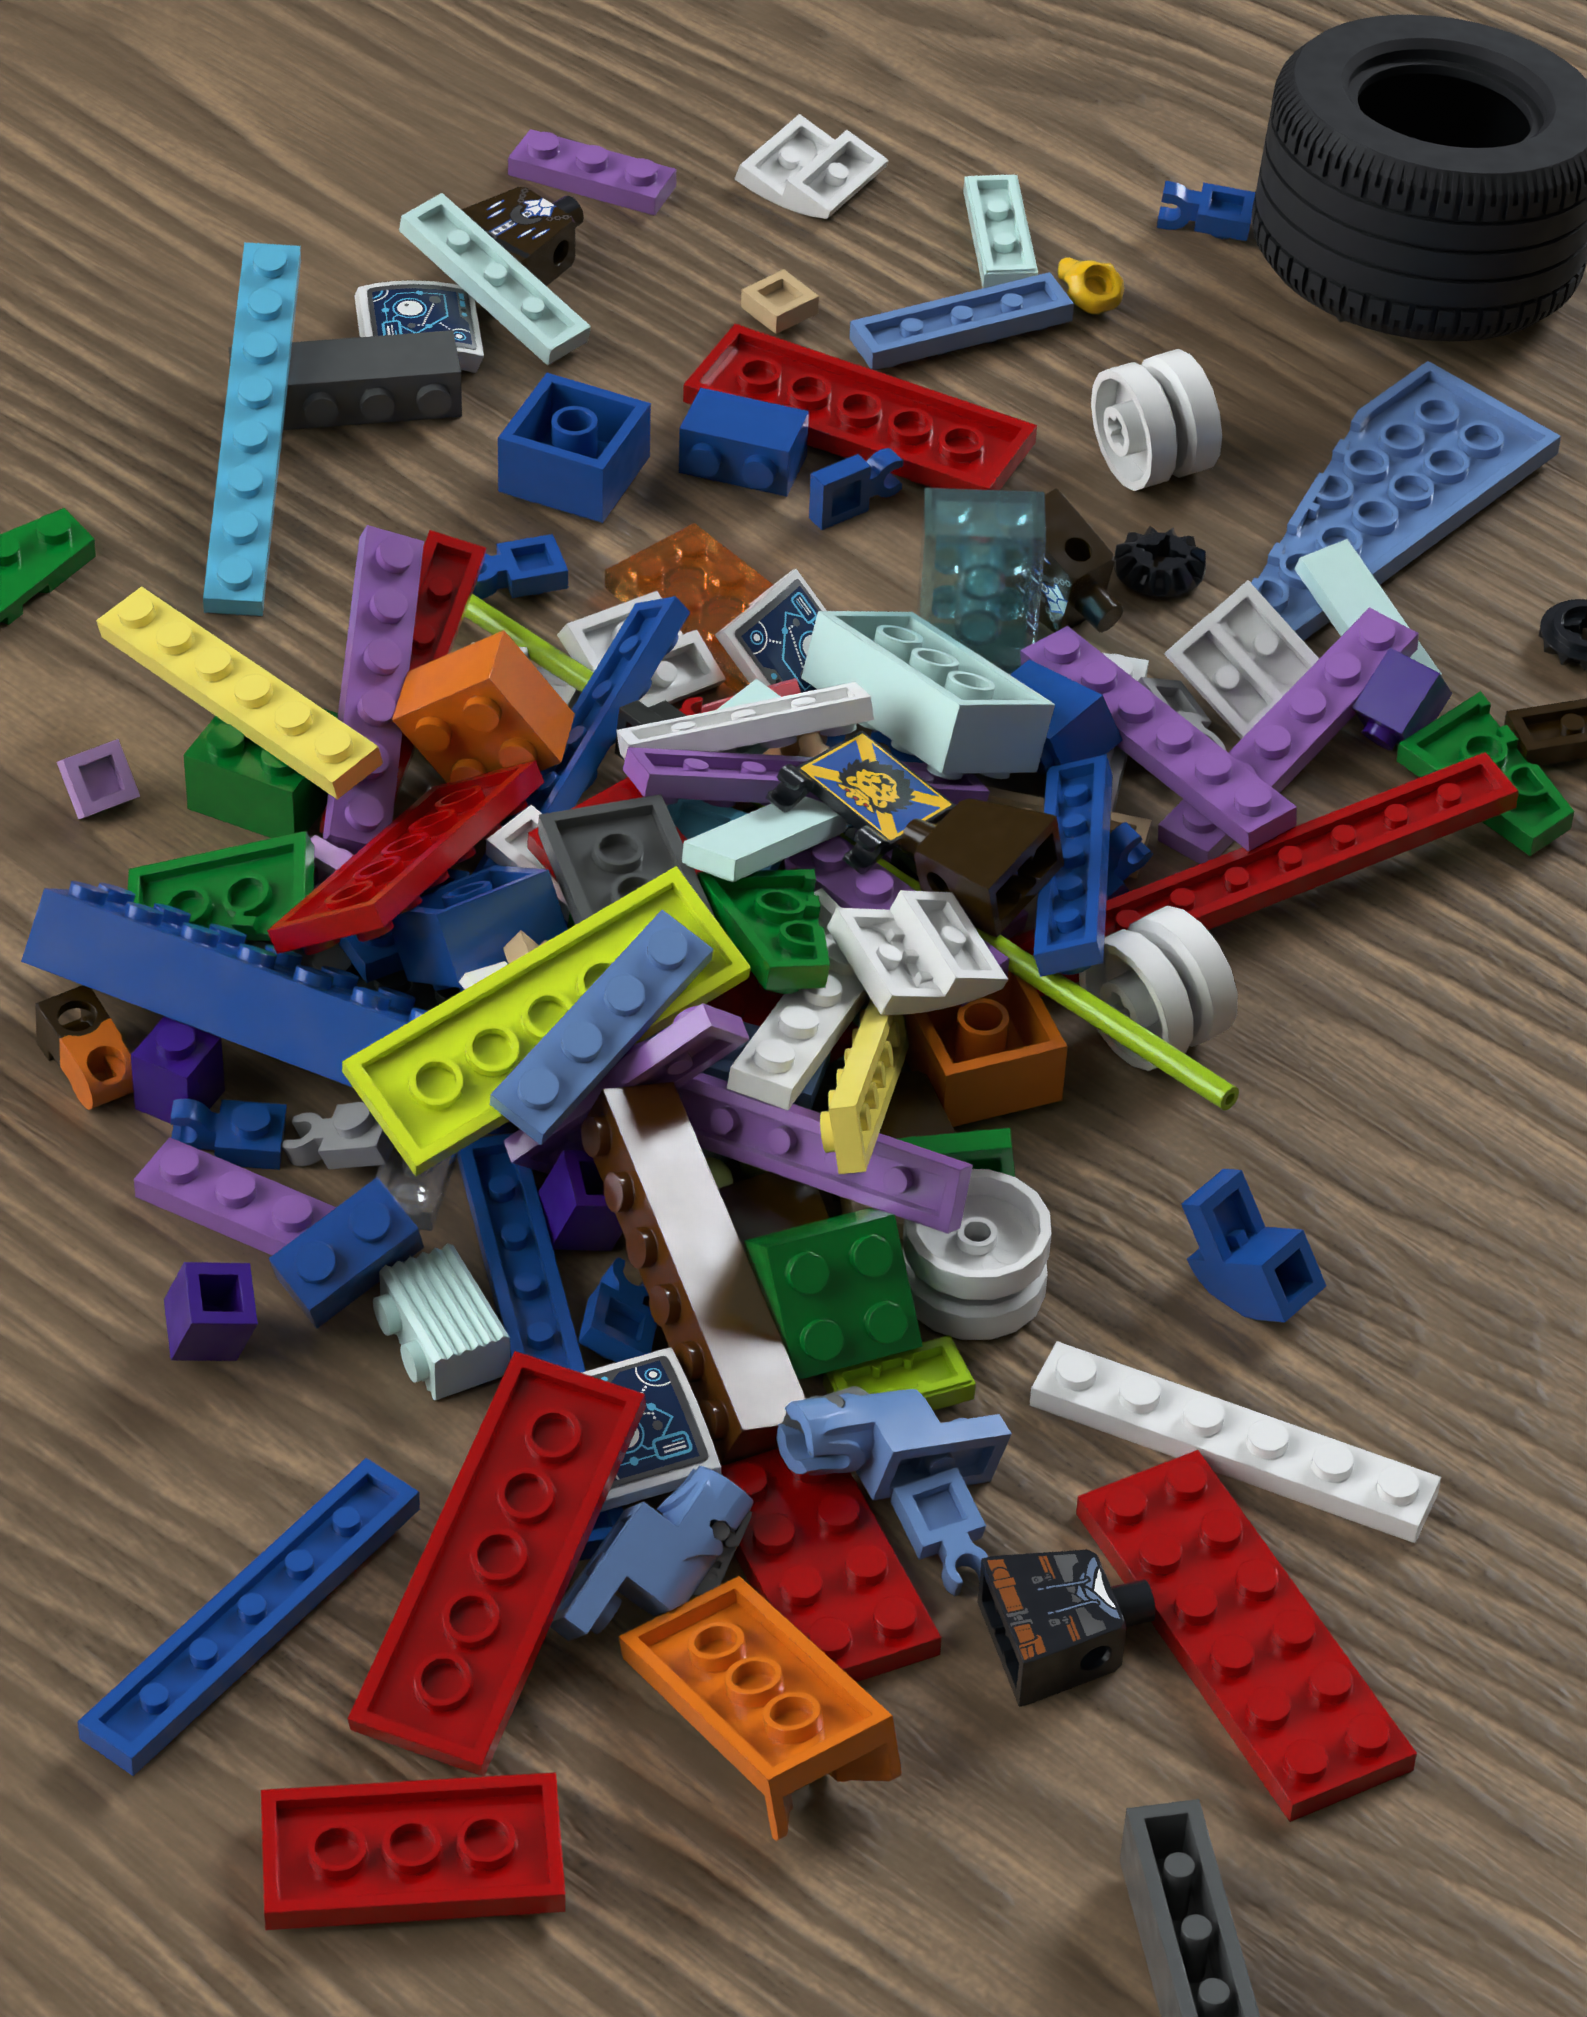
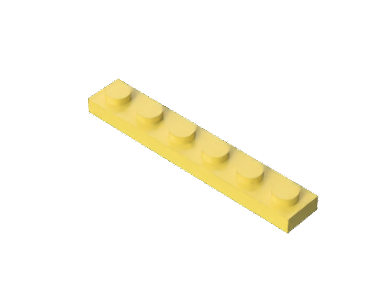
[96,586,383,800]
[820,998,909,1174]

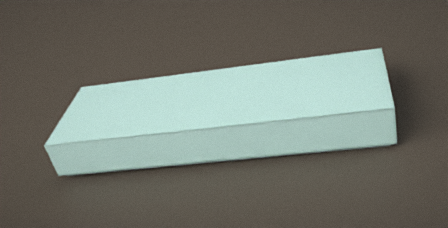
[963,174,1038,288]
[1294,539,1442,675]
[682,796,846,882]

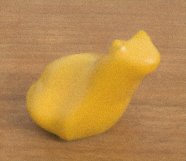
[1058,257,1124,314]

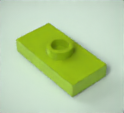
[823,1335,976,1411]

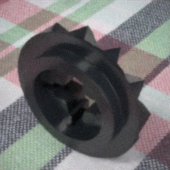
[1114,526,1206,597]
[1538,599,1587,672]

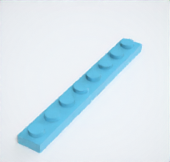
[203,242,301,616]

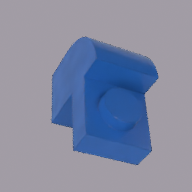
[1181,1169,1326,1322]

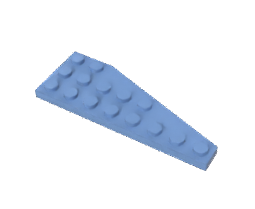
[1251,361,1561,641]

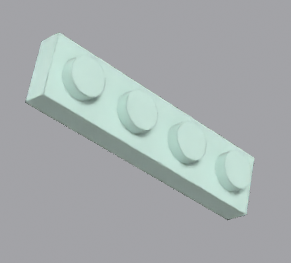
[399,193,591,366]

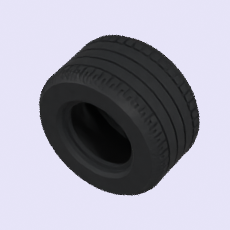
[1252,15,1587,342]

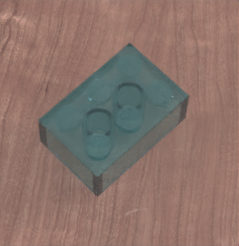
[917,488,1046,674]

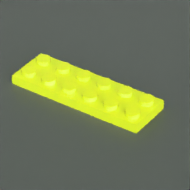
[342,866,751,1176]

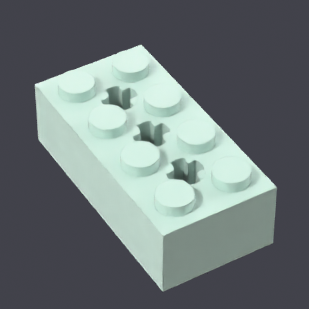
[801,611,1055,780]

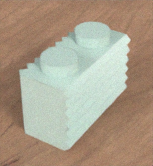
[373,1243,510,1400]

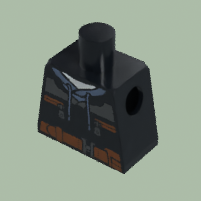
[978,1549,1156,1707]

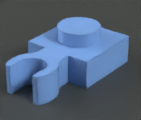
[890,1467,989,1596]

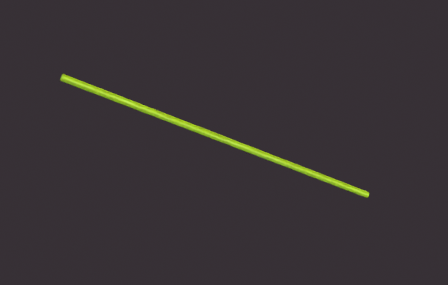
[464,594,1239,1111]

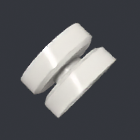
[1091,349,1222,491]
[1079,906,1238,1071]
[903,1169,1051,1340]

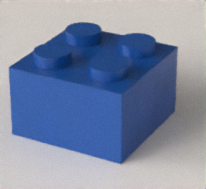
[498,373,651,523]
[391,865,568,992]

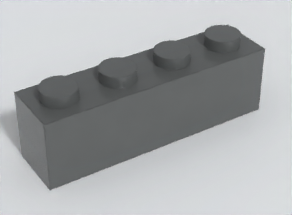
[228,330,462,430]
[1120,1799,1260,2017]

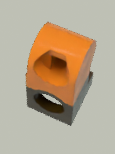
[35,985,134,1110]

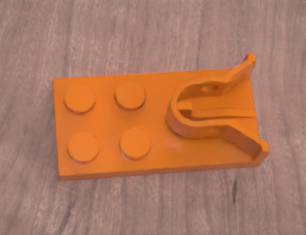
[618,1576,902,1841]

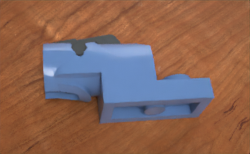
[776,1386,1012,1500]
[550,1465,753,1641]

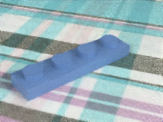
[849,272,1074,370]
[489,909,714,1145]

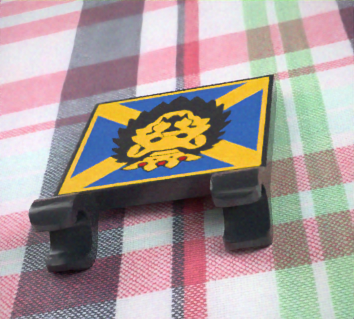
[766,731,956,874]

